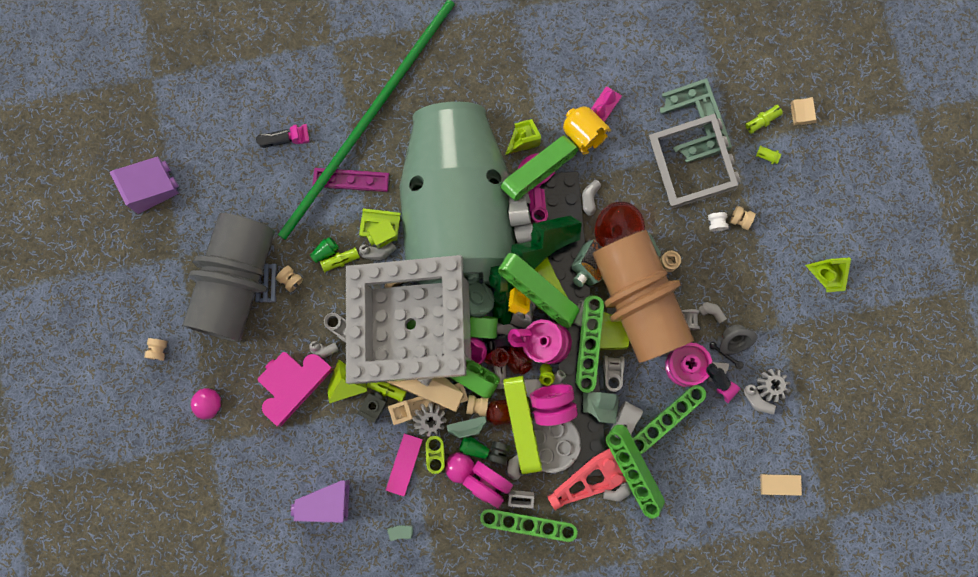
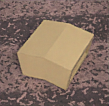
[790,97,817,125]

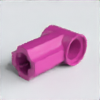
[528,188,548,225]

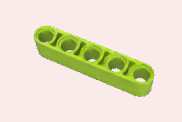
[503,375,542,475]

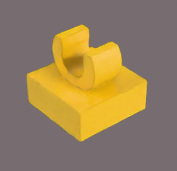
[508,287,530,314]

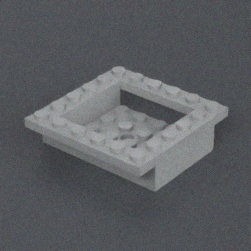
[346,255,471,384]

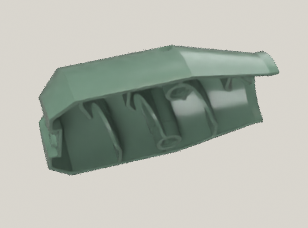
[399,102,517,286]

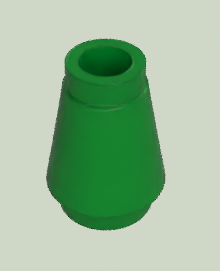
[310,237,339,263]
[459,436,490,459]

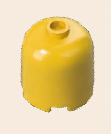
[563,106,611,155]

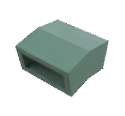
[387,524,413,541]

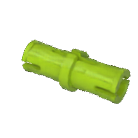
[745,105,783,134]
[320,247,360,273]
[366,382,407,402]

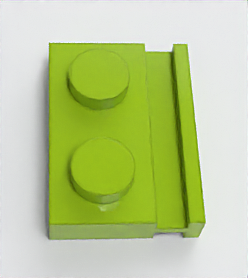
[359,208,401,241]

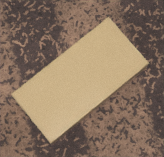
[760,474,802,496]

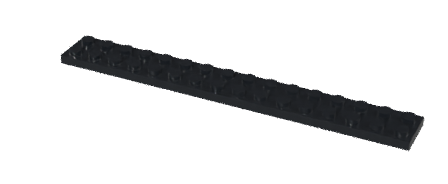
[541,171,606,478]

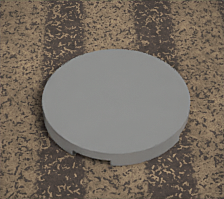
[533,419,581,473]

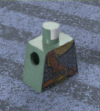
[571,239,603,287]

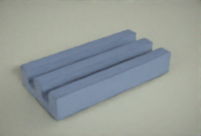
[256,264,277,302]

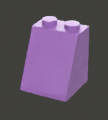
[110,157,179,214]
[291,480,350,522]

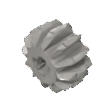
[756,369,790,402]
[412,402,446,437]

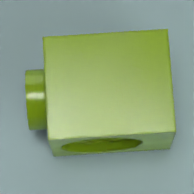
[367,218,398,249]

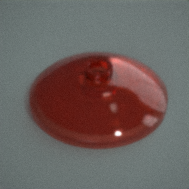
[595,202,645,248]

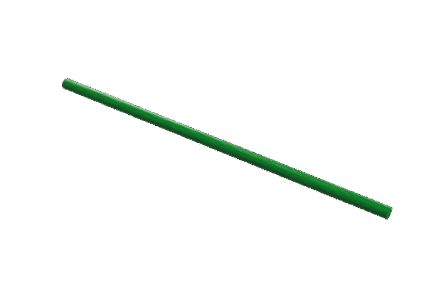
[278,0,455,240]

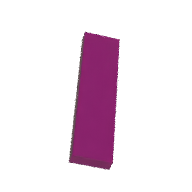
[312,168,389,192]

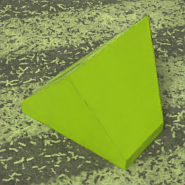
[505,119,541,155]
[805,257,851,292]
[327,359,367,403]

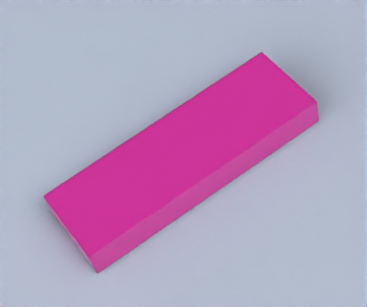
[385,434,423,496]

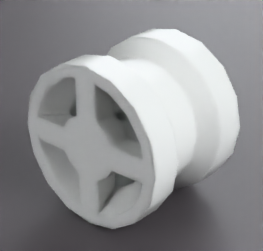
[708,212,729,231]

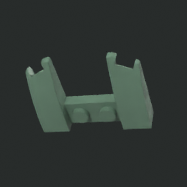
[660,78,732,163]

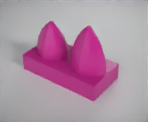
[591,86,622,122]

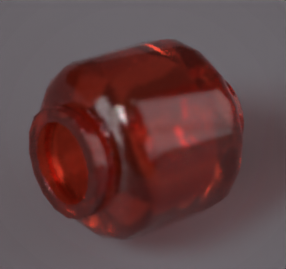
[505,347,533,375]
[486,399,511,426]

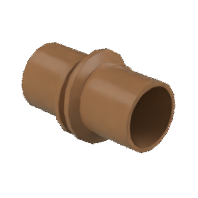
[592,230,694,363]

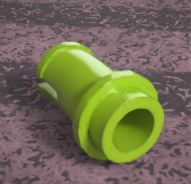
[755,145,781,165]
[539,363,555,386]

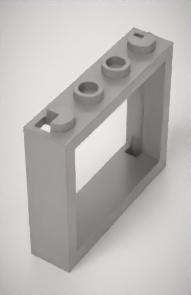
[649,114,740,209]

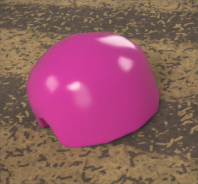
[471,337,487,364]
[190,388,221,420]
[445,452,475,484]

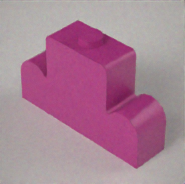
[258,352,334,427]

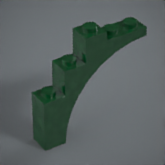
[489,215,582,325]

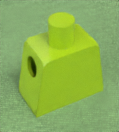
[600,312,629,350]

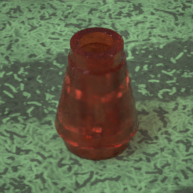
[485,348,509,367]

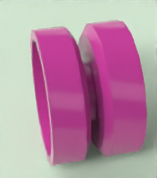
[522,319,572,364]
[665,343,712,387]
[530,384,578,426]
[463,461,514,508]

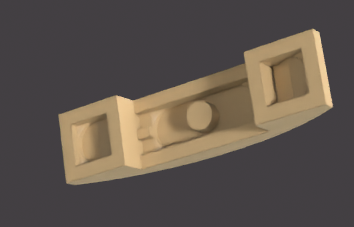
[388,383,468,425]

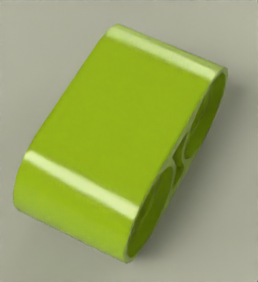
[426,436,445,474]

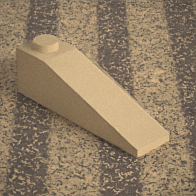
[386,377,464,412]

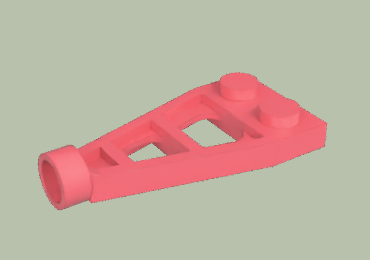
[547,449,626,510]

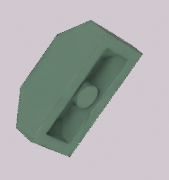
[583,392,619,424]
[447,416,487,439]

